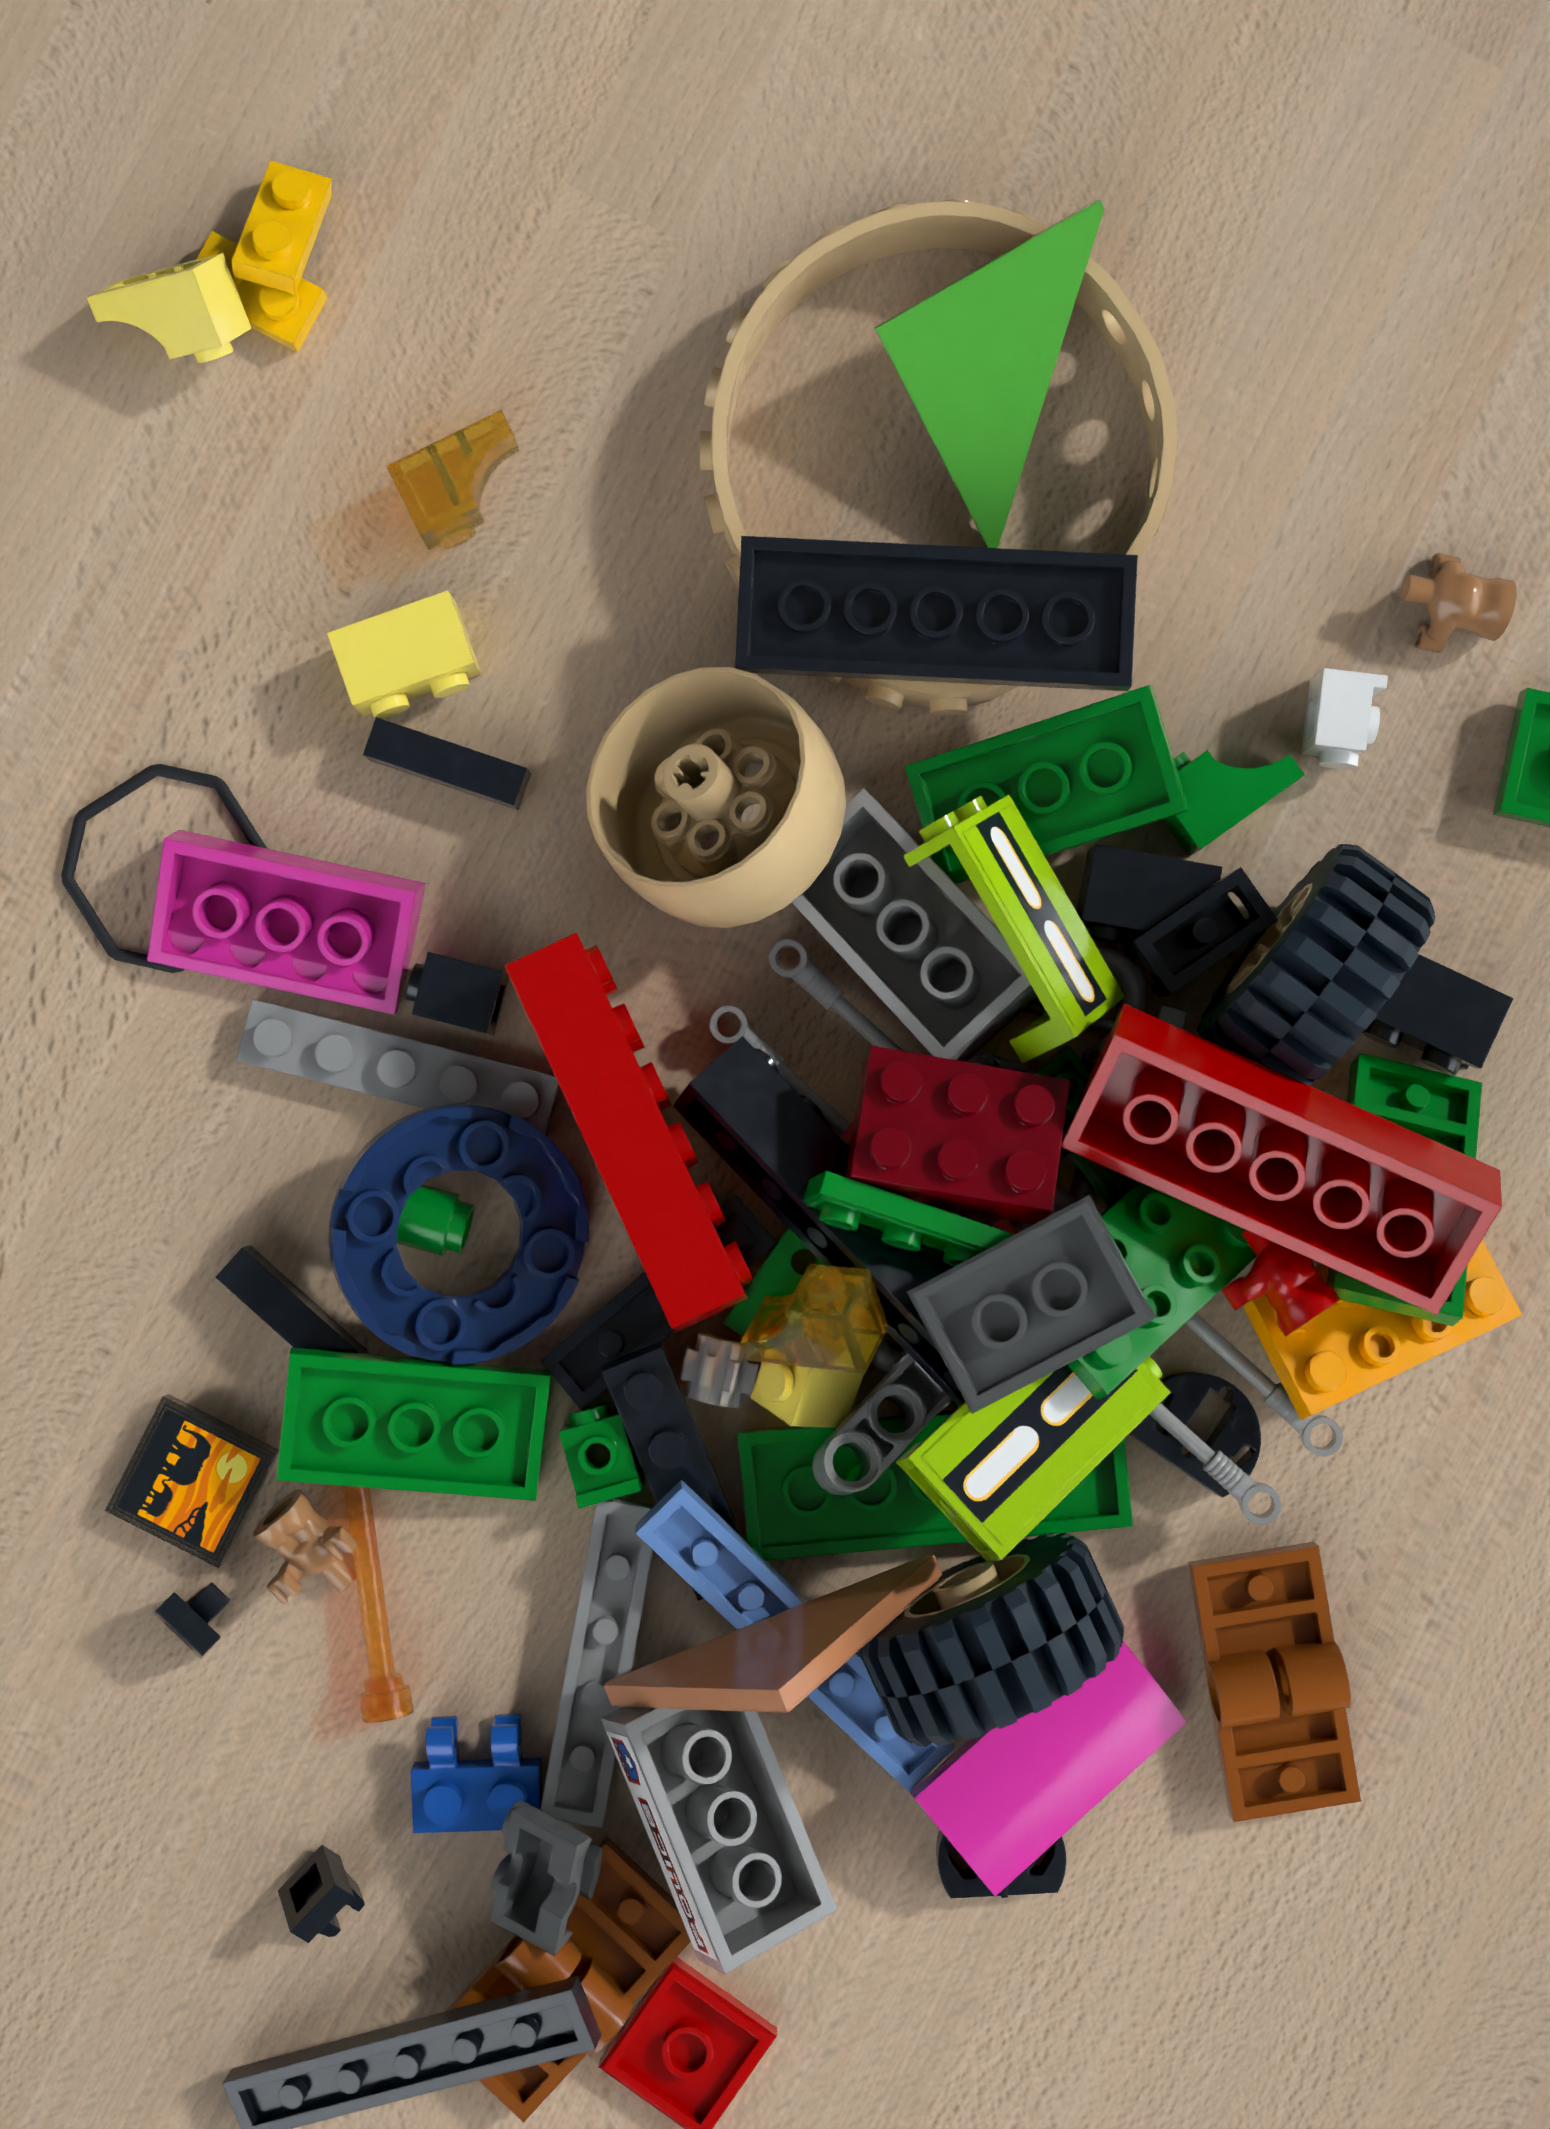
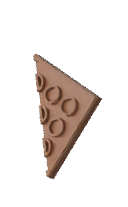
[603,1554,942,1713]

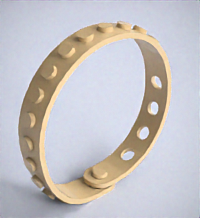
[700,199,1178,716]

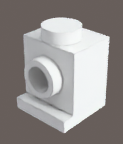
[1301,668,1388,769]

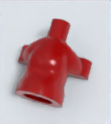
[1221,1230,1341,1337]

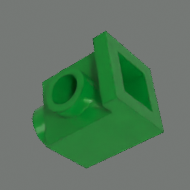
[559,1403,644,1509]

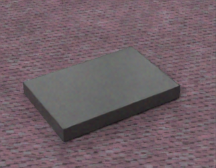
[907,1195,1156,1414]

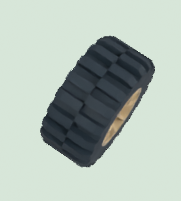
[1197,844,1435,1086]
[859,1533,1124,1747]

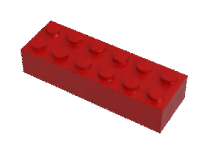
[505,932,753,1332]
[1061,1004,1502,1315]

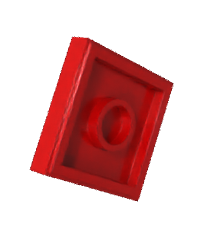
[598,1957,777,2129]

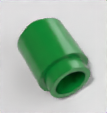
[397,1184,475,1256]

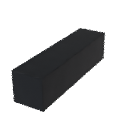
[363,717,531,810]
[216,1245,368,1354]

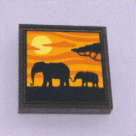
[105,1394,279,1568]

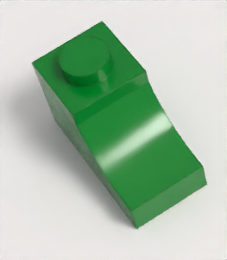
[1163,750,1305,857]

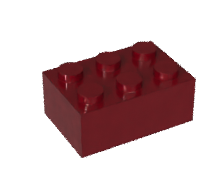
[845,1045,1070,1224]

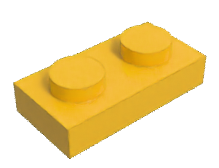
[232,160,332,295]
[196,231,328,352]

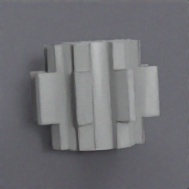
[680,1333,760,1408]

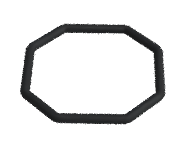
[61,764,268,973]

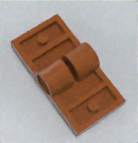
[1188,1542,1361,1822]
[446,1836,691,2123]

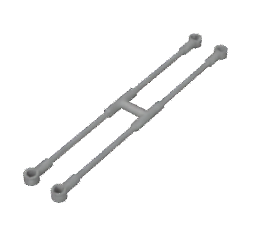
[709,939,1343,1525]

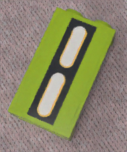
[903,795,1125,1064]
[896,1356,1171,1561]

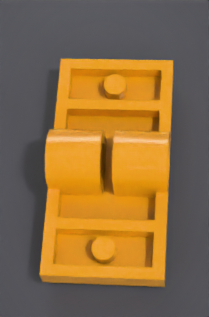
[1243,1240,1523,1420]

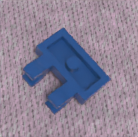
[411,1714,543,1833]

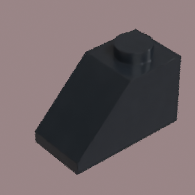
[1076,844,1223,944]

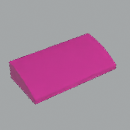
[147,830,426,1015]
[909,1641,1187,1897]

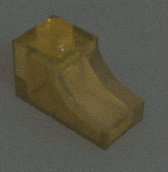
[386,410,519,550]
[740,1264,888,1374]

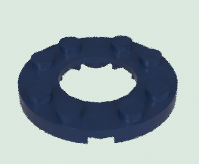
[328,1104,589,1364]

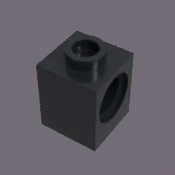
[406,952,509,1036]

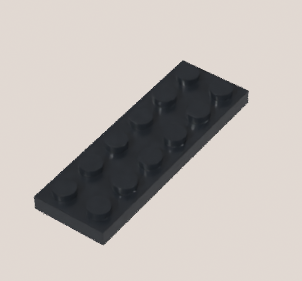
[735,536,1138,691]

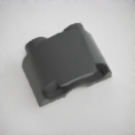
[490,1800,603,1956]

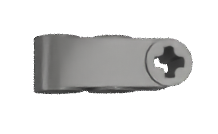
[812,1350,953,1496]

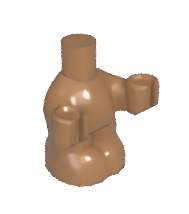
[1401,553,1517,653]
[253,1489,358,1604]

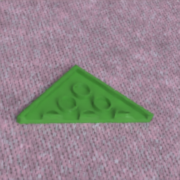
[874,200,1104,548]

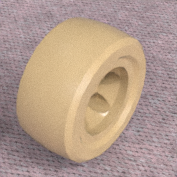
[586,667,846,928]

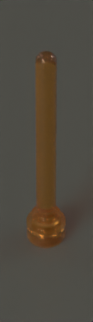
[343,1486,414,1723]

